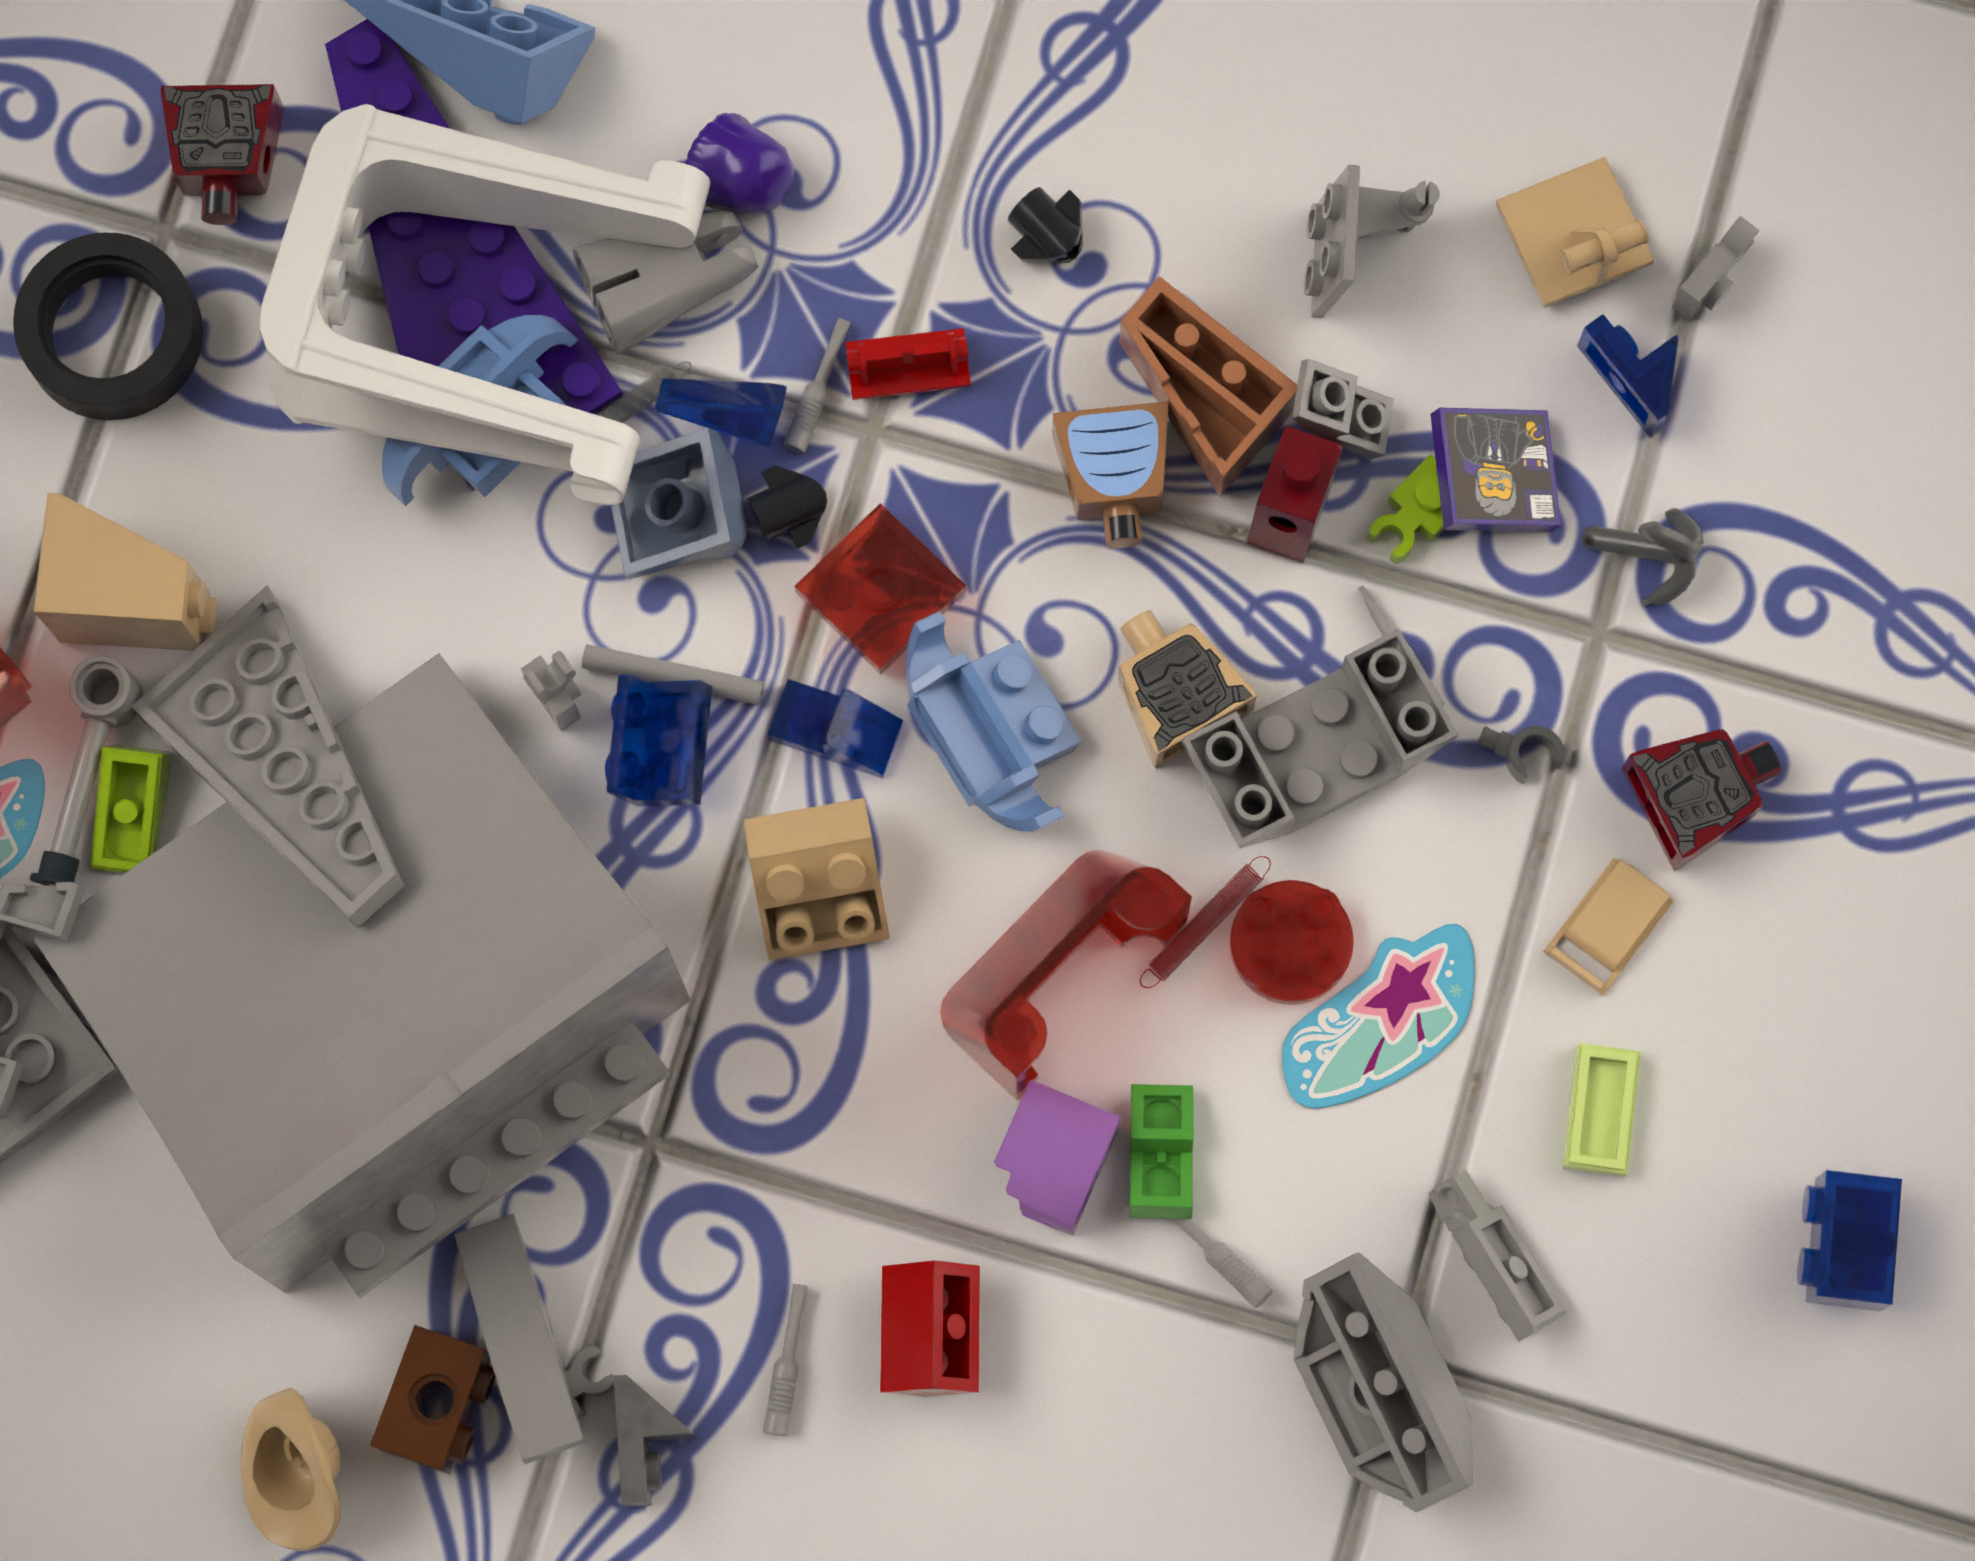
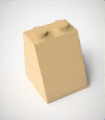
[34,493,217,651]

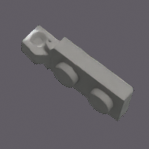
[1428,1170,1567,1342]

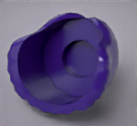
[684,113,794,215]

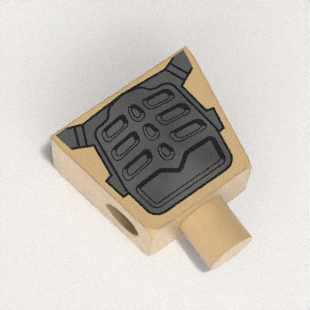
[1118,610,1257,768]

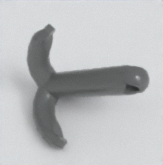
[1581,508,1704,606]

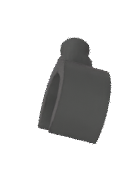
[1477,726,1564,784]

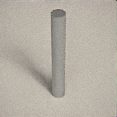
[582,644,765,705]

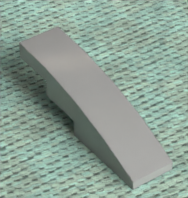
[454,1213,586,1464]

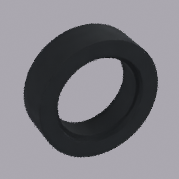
[13,232,203,420]

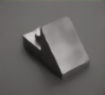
[614,1375,698,1507]

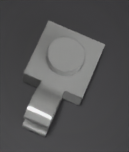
[521,651,582,731]

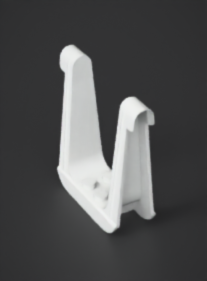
[259,104,711,505]

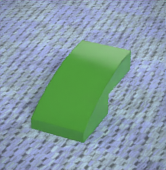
[1129,1084,1194,1219]

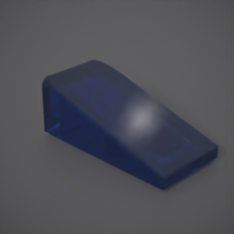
[654,378,787,447]

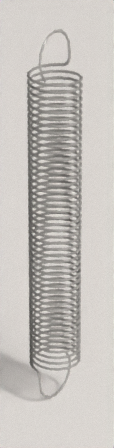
[595,361,691,423]

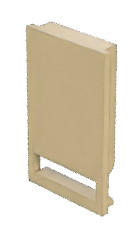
[1543,858,1674,996]

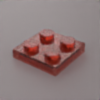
[794,503,966,675]

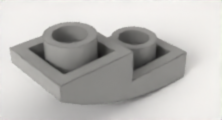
[1292,359,1394,460]

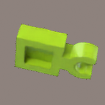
[1367,454,1444,564]

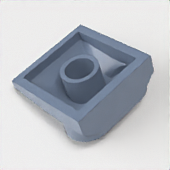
[611,427,747,579]

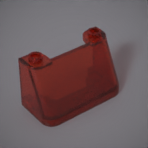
[940,850,1192,1100]

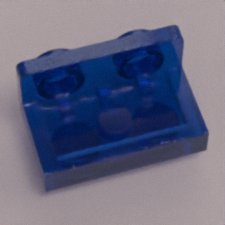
[605,674,713,807]

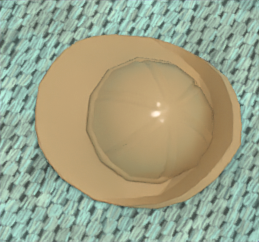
[240,1388,341,1551]

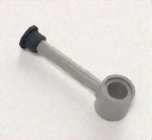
[30,656,143,886]

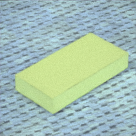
[1563,1043,1641,1177]

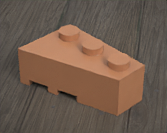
[1119,276,1297,497]

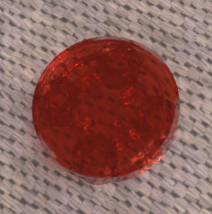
[1229,880,1354,1005]

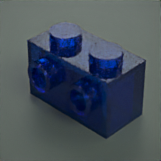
[1797,1170,1902,1311]

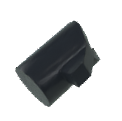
[1008,187,1083,264]
[747,465,828,549]

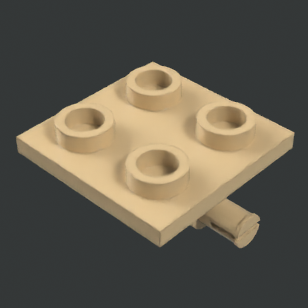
[1496,157,1654,308]

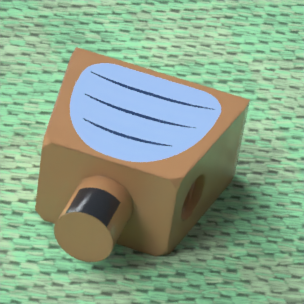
[1052,401,1168,548]

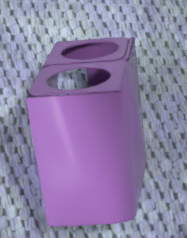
[994,1080,1121,1236]

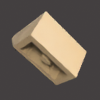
[743,798,890,960]

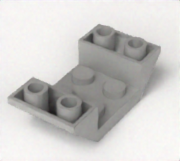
[1181,629,1458,849]

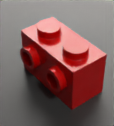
[880,1260,980,1397]

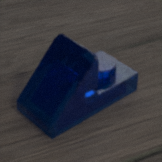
[1577,314,1679,438]
[767,679,903,779]

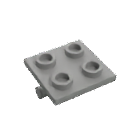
[1304,164,1440,318]

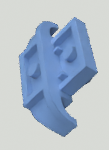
[382,315,579,506]
[905,611,1082,832]

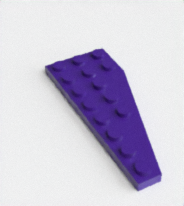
[325,19,624,492]

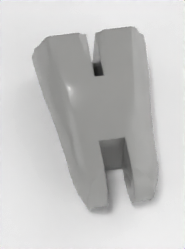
[572,210,759,355]

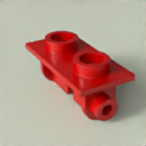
[845,328,971,400]

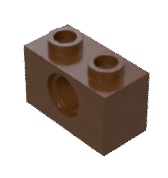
[370,1325,496,1475]

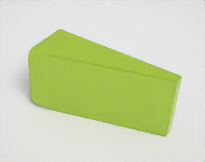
[90,745,171,873]

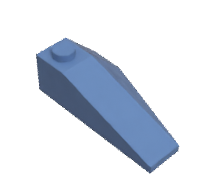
[344,0,596,125]

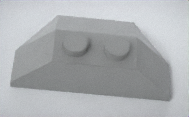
[1293,1252,1473,1512]

